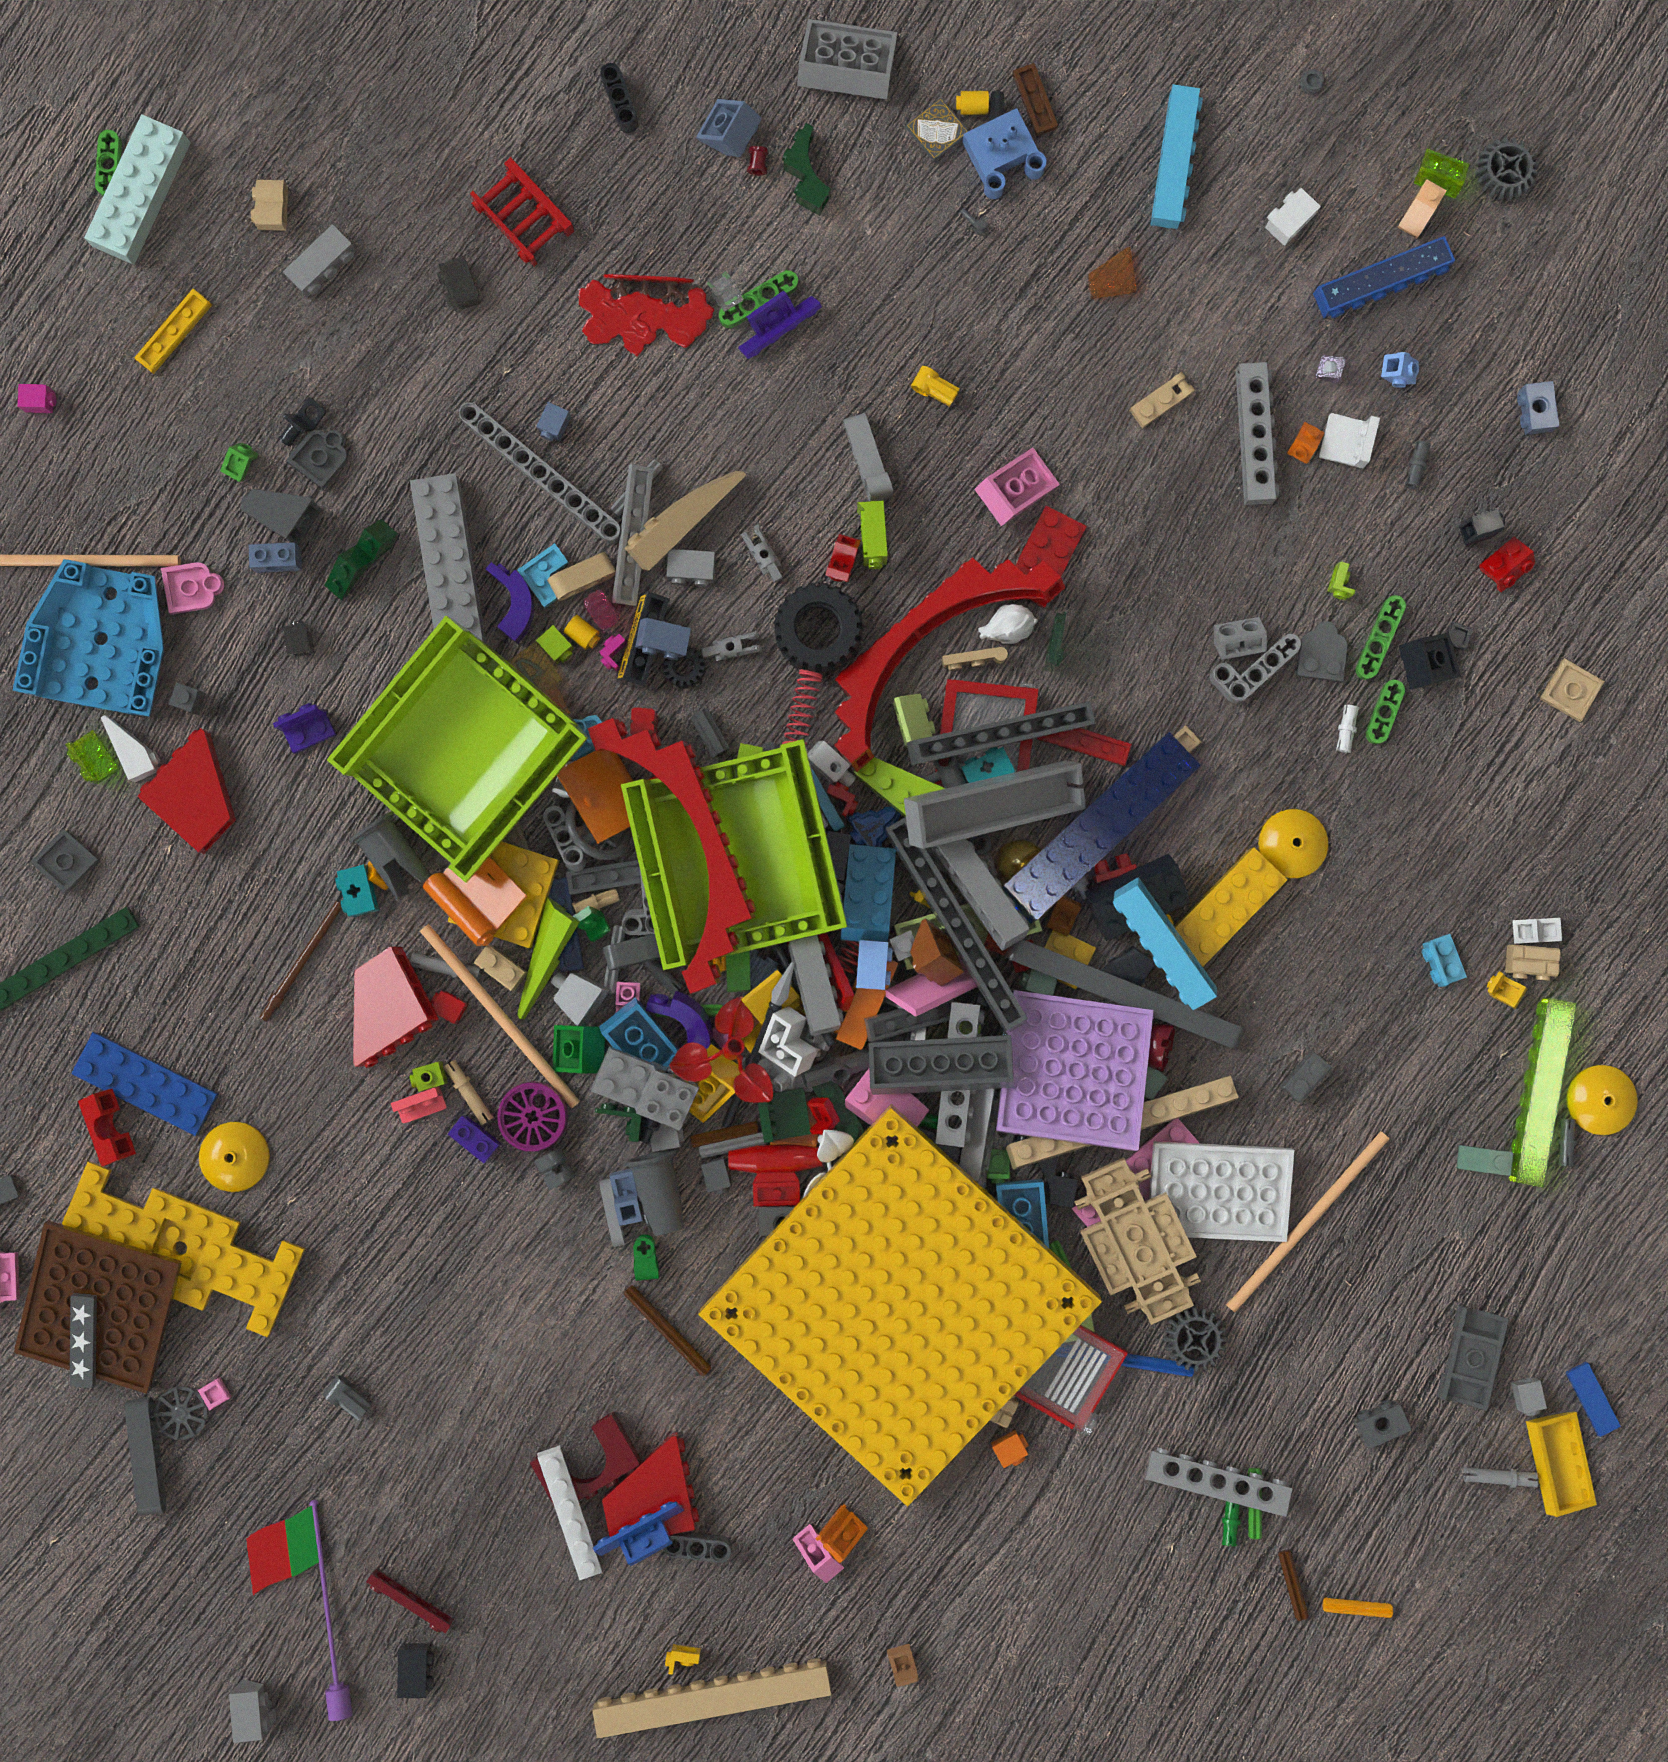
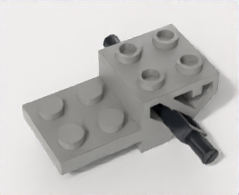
[591,1044,699,1144]

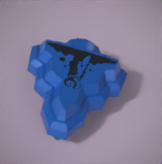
[847,806,901,847]

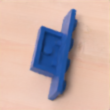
[593,1502,684,1566]

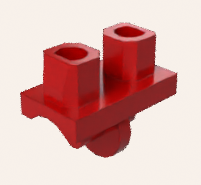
[1093,853,1137,883]

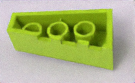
[853,757,945,817]

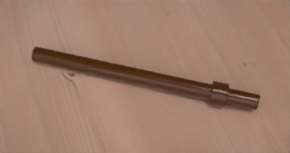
[259,900,342,1022]

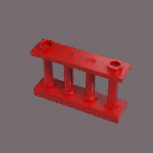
[470,157,574,267]

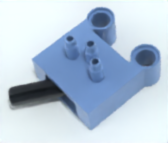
[962,90,1047,199]

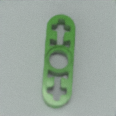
[95,130,122,196]
[1366,680,1405,744]

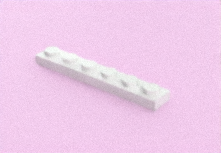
[537,1446,602,1580]

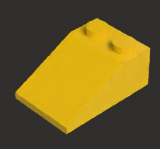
[688,1044,744,1123]

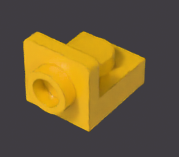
[665,1644,701,1675]

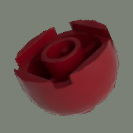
[1148,1024,1175,1072]

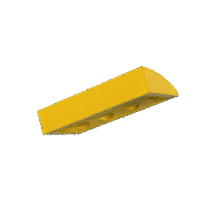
[1526,1411,1597,1517]

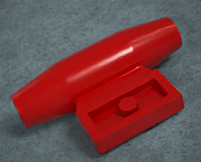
[728,1144,822,1206]

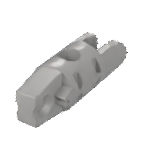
[741,524,782,583]
[701,631,762,661]

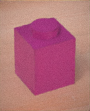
[17,384,56,413]

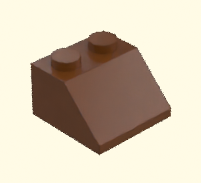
[910,918,964,987]

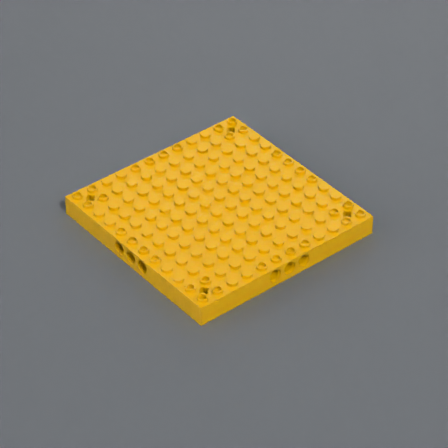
[698,1103,1102,1507]

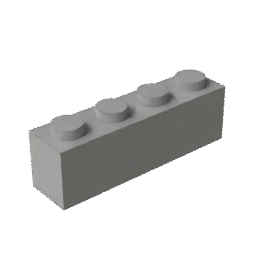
[788,935,843,1036]

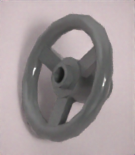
[565,801,631,860]

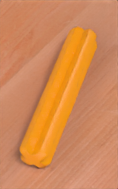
[1322,1598,1393,1618]

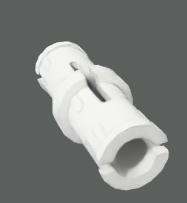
[1336,705,1359,753]

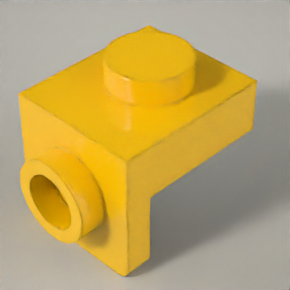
[1487,971,1527,1009]

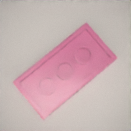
[885,956,978,1017]

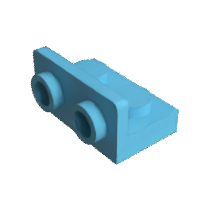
[1422,934,1467,987]

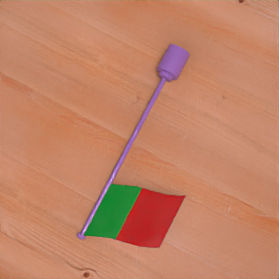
[246,1500,353,1721]

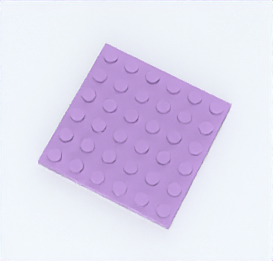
[996,990,1153,1151]

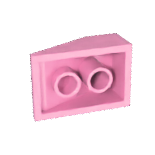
[974,448,1060,526]
[845,1069,930,1144]

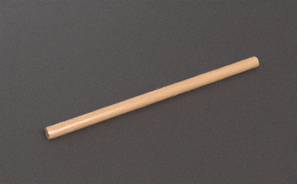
[0,554,181,567]
[420,924,580,1109]
[1226,1131,1389,1313]

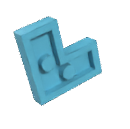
[518,543,569,608]

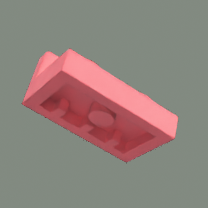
[391,1086,447,1123]

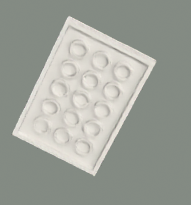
[1149,1141,1294,1242]

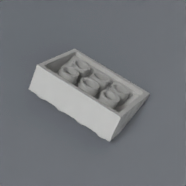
[797,19,898,99]

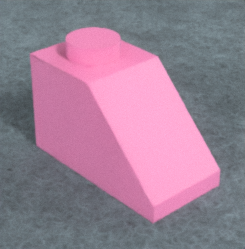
[793,1524,844,1583]

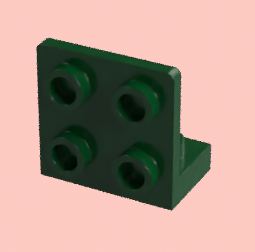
[758,1088,811,1143]
[594,1102,645,1142]

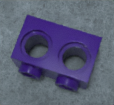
[447,1114,503,1163]

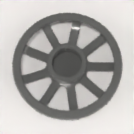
[154,1386,208,1440]

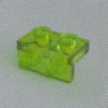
[65,730,121,784]

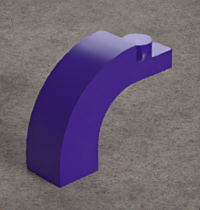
[486,562,534,644]
[646,991,713,1049]

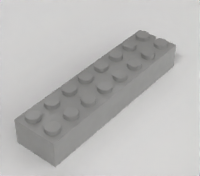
[410,473,487,644]
[904,760,1086,849]

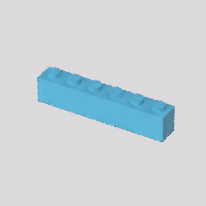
[1150,84,1203,229]
[1113,877,1217,1010]

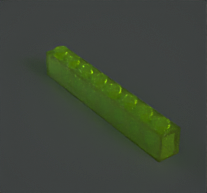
[1509,998,1577,1188]

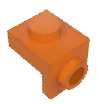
[1287,422,1325,464]

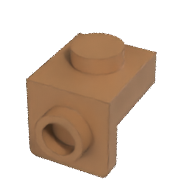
[887,1644,919,1687]

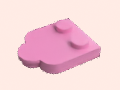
[161,562,225,615]

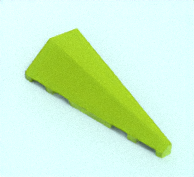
[517,897,580,1019]

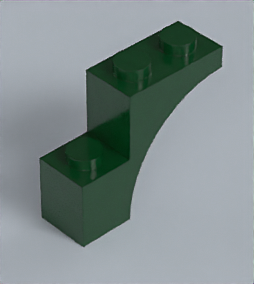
[782,123,831,216]
[324,519,398,600]

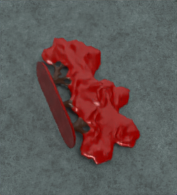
[579,274,715,356]

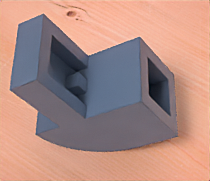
[609,1169,643,1226]

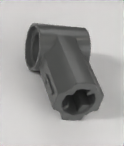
[323,1375,372,1421]

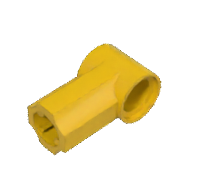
[911,366,960,407]

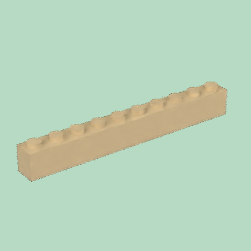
[1006,1076,1238,1170]
[592,1658,831,1738]

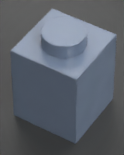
[536,402,571,441]

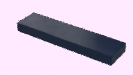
[548,877,585,973]

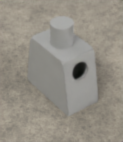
[551,972,610,1026]

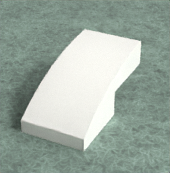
[1512,918,1562,944]

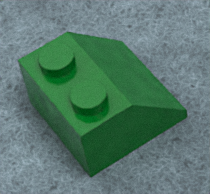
[553,1025,605,1074]

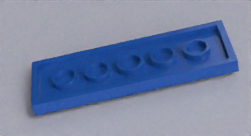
[71,1032,219,1136]

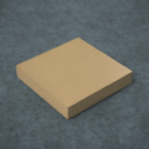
[1540,658,1605,722]

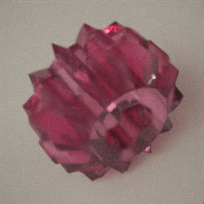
[584,589,620,630]

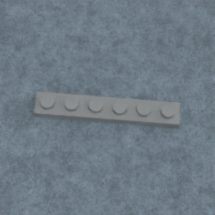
[612,464,654,606]

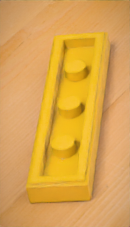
[134,289,212,374]

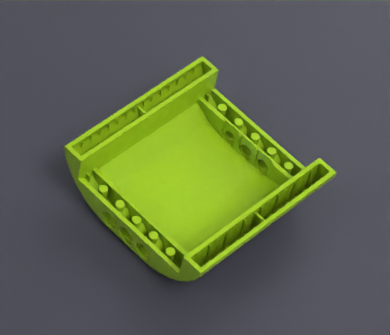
[327,616,588,883]
[621,739,848,970]

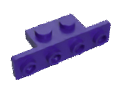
[738,291,822,359]

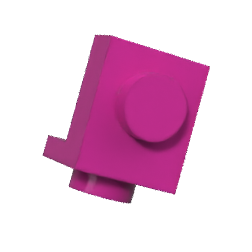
[599,634,627,672]

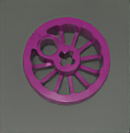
[497,1081,569,1152]

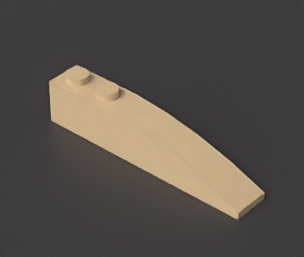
[624,471,746,570]

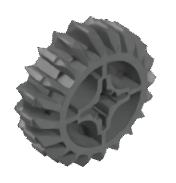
[1475,137,1539,201]
[1163,1307,1228,1371]

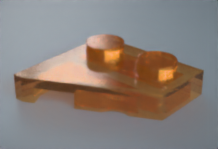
[1087,247,1137,299]

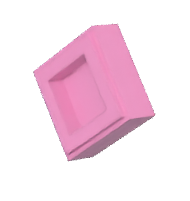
[198,1377,232,1411]

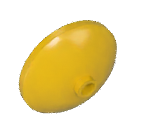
[1258,809,1328,878]
[1566,1065,1638,1135]
[199,1122,270,1192]

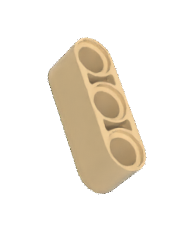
[547,552,616,601]

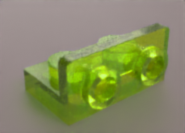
[1414,149,1469,198]

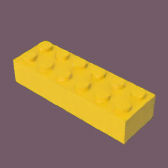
[1174,847,1287,967]

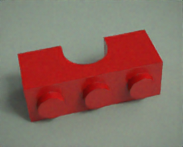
[78,1088,136,1167]

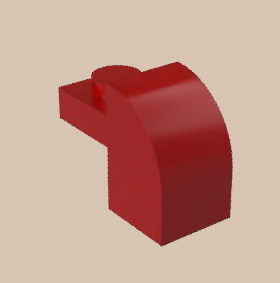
[825,534,861,582]

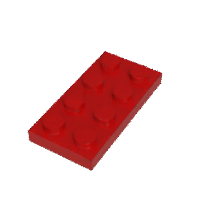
[1015,506,1087,609]

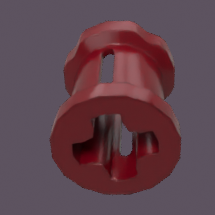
[747,146,769,176]

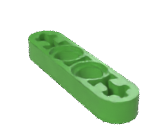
[719,270,798,328]
[1355,595,1406,680]

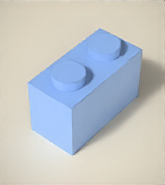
[856,940,892,990]

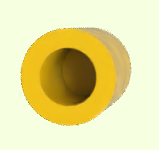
[956,91,989,115]
[563,615,600,650]

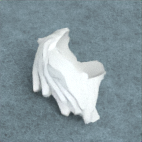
[979,604,1038,644]

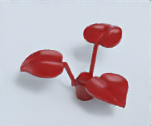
[670,996,773,1103]

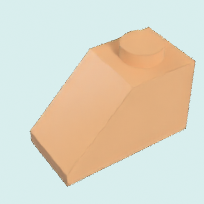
[1398,179,1447,238]

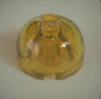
[998,839,1044,886]

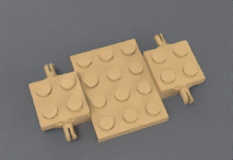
[1074,1158,1201,1325]

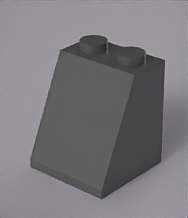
[240,489,322,545]

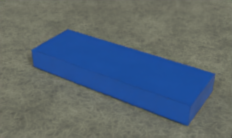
[1565,1362,1621,1437]

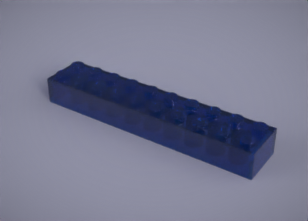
[1002,732,1201,924]

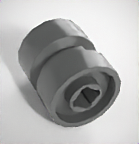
[534,1147,576,1190]

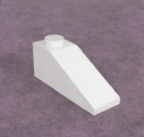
[101,715,160,782]

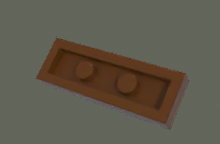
[1012,63,1058,136]

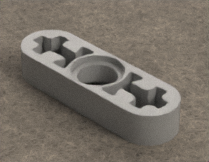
[599,1178,626,1247]

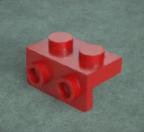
[1479,537,1535,592]
[826,782,858,819]

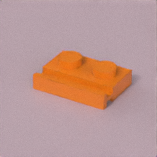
[815,1504,868,1563]

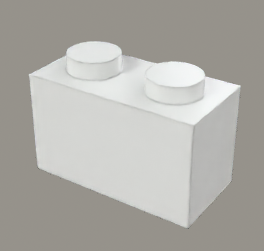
[1265,188,1321,246]

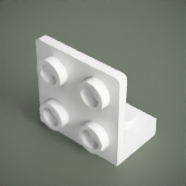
[1319,413,1380,469]

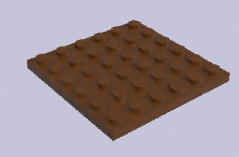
[14,1220,182,1394]

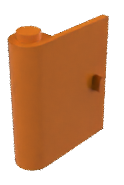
[557,750,633,844]
[423,856,528,946]

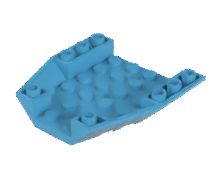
[13,559,164,717]

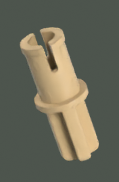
[572,889,619,914]

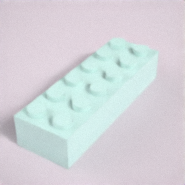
[84,114,191,265]

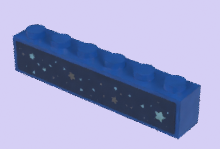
[1313,236,1455,319]

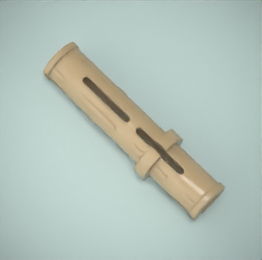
[443,1059,494,1126]

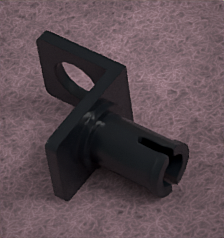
[278,397,327,447]

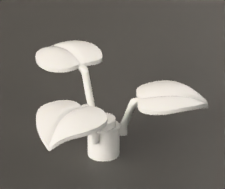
[803,1130,854,1198]

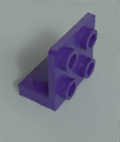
[273,703,337,754]

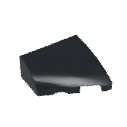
[1101,946,1155,986]

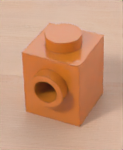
[991,1430,1029,1468]

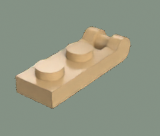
[1129,372,1195,429]
[942,647,1008,671]

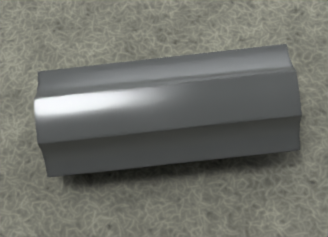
[690,708,730,758]

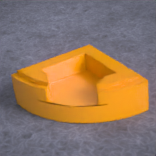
[368,861,388,890]

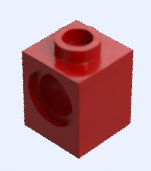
[430,990,469,1024]

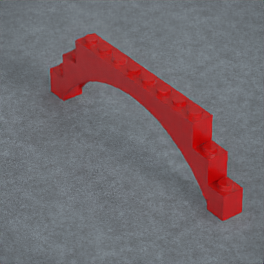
[834,557,1065,772]
[587,718,756,994]

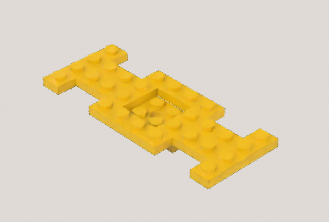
[62,1161,306,1337]

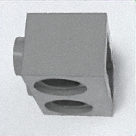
[1214,617,1267,660]

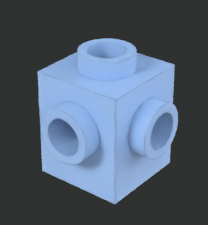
[1381,352,1419,388]

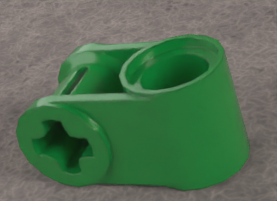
[633,1234,659,1281]

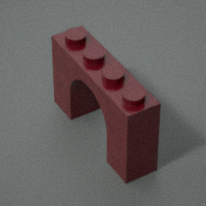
[530,1411,642,1505]

